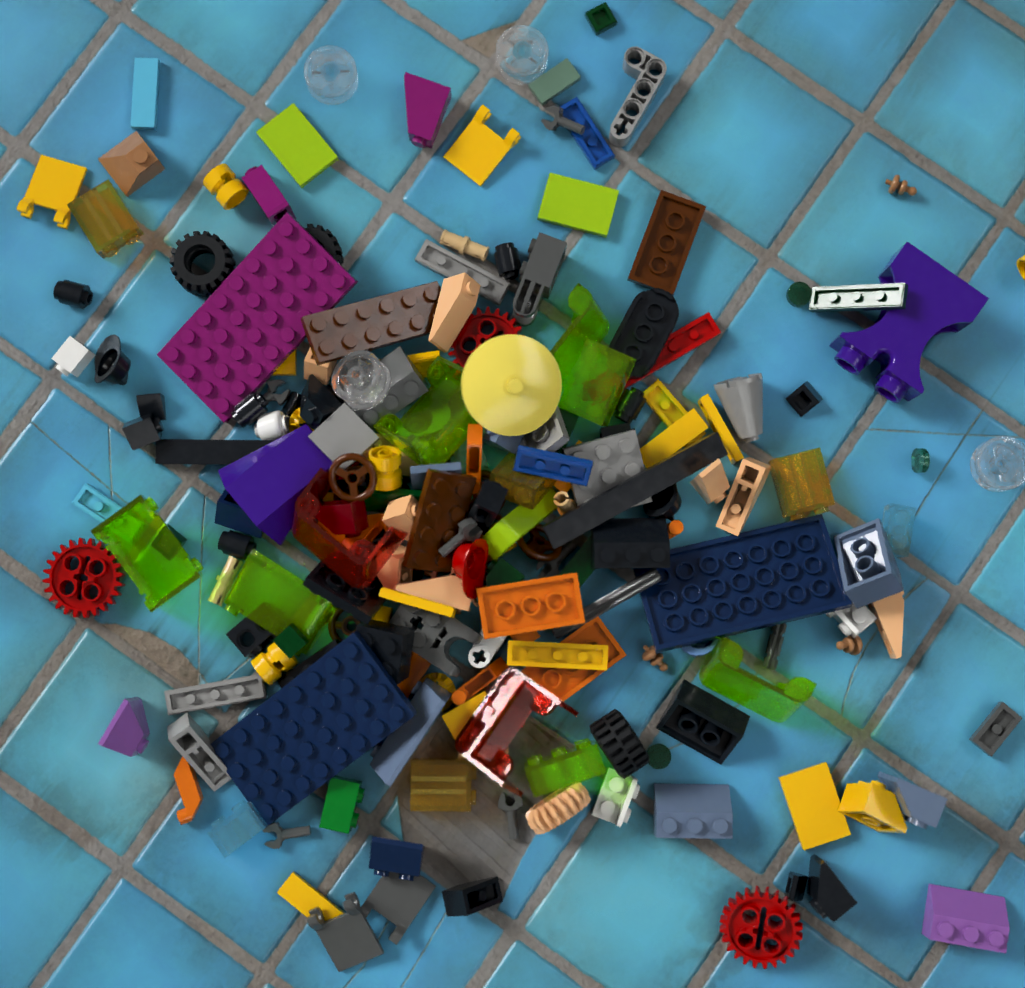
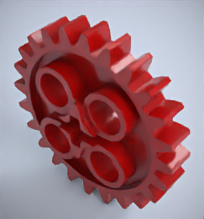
[448,306,525,375]
[42,538,126,618]
[719,886,803,969]

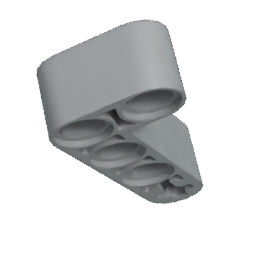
[609,46,667,147]

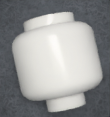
[254,410,290,440]

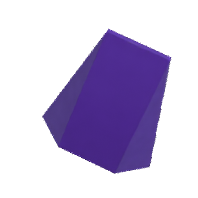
[218,424,333,545]

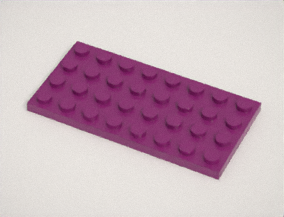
[157,212,358,423]

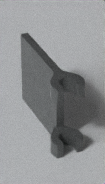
[361,872,436,945]
[306,892,384,972]

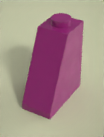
[404,72,452,148]
[241,165,296,227]

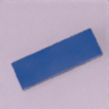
[560,97,615,170]
[513,445,593,486]

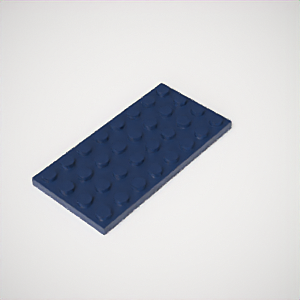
[633,514,852,653]
[211,630,418,827]

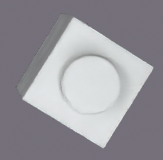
[51,336,95,378]

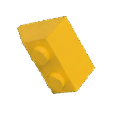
[837,780,907,833]

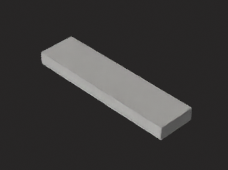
[414,239,511,306]
[164,674,268,716]

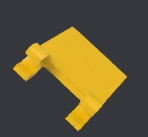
[443,104,521,187]
[17,155,87,230]

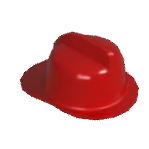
[452,538,489,599]

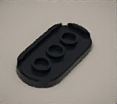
[608,288,679,379]

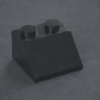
[807,854,857,923]

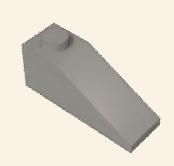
[167,712,231,792]

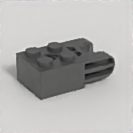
[513,232,567,326]
[389,603,483,678]

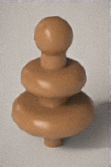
[885,174,917,196]
[836,635,863,655]
[642,645,668,672]

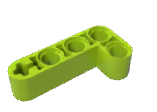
[482,483,558,561]

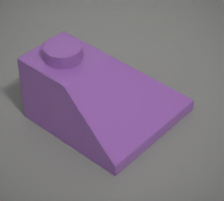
[98,697,150,757]

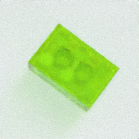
[558,338,637,426]
[524,738,607,798]

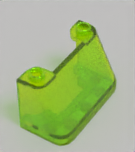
[550,283,609,392]
[373,356,478,465]
[91,495,204,612]
[223,549,337,656]
[699,637,817,723]

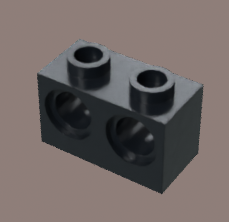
[226,602,287,657]

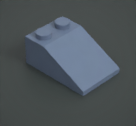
[833,518,904,608]

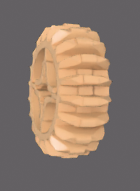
[525,781,591,834]

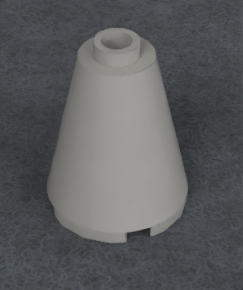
[714,373,763,442]

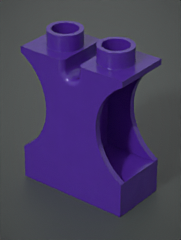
[829,242,989,403]

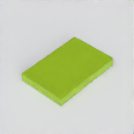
[256,103,339,189]
[537,173,619,238]

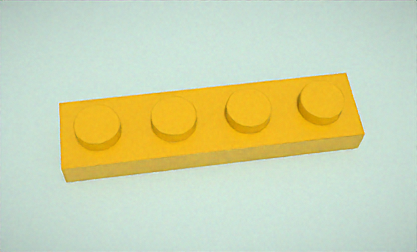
[507,640,608,670]

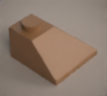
[98,131,165,197]

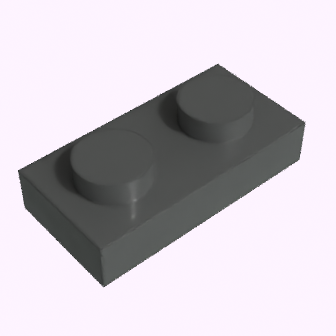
[969,701,1022,757]

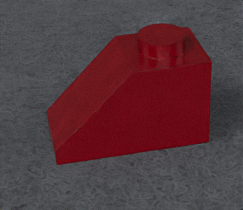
[309,500,369,538]

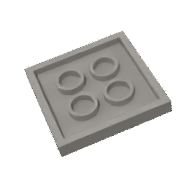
[562,429,652,508]

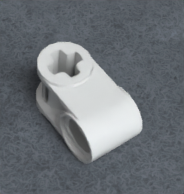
[468,629,507,669]

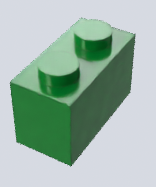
[319,775,365,834]

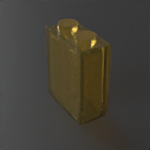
[67,179,144,259]
[768,447,836,521]
[489,449,557,510]
[410,758,477,812]

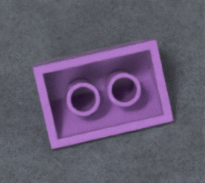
[921,883,1010,953]

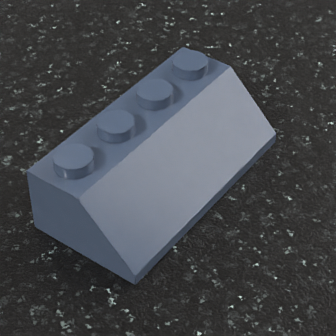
[369,677,452,787]

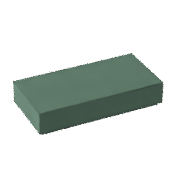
[528,58,581,106]

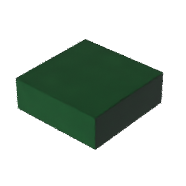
[585,2,617,36]
[273,622,309,659]

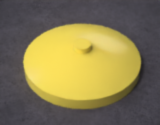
[461,334,562,436]

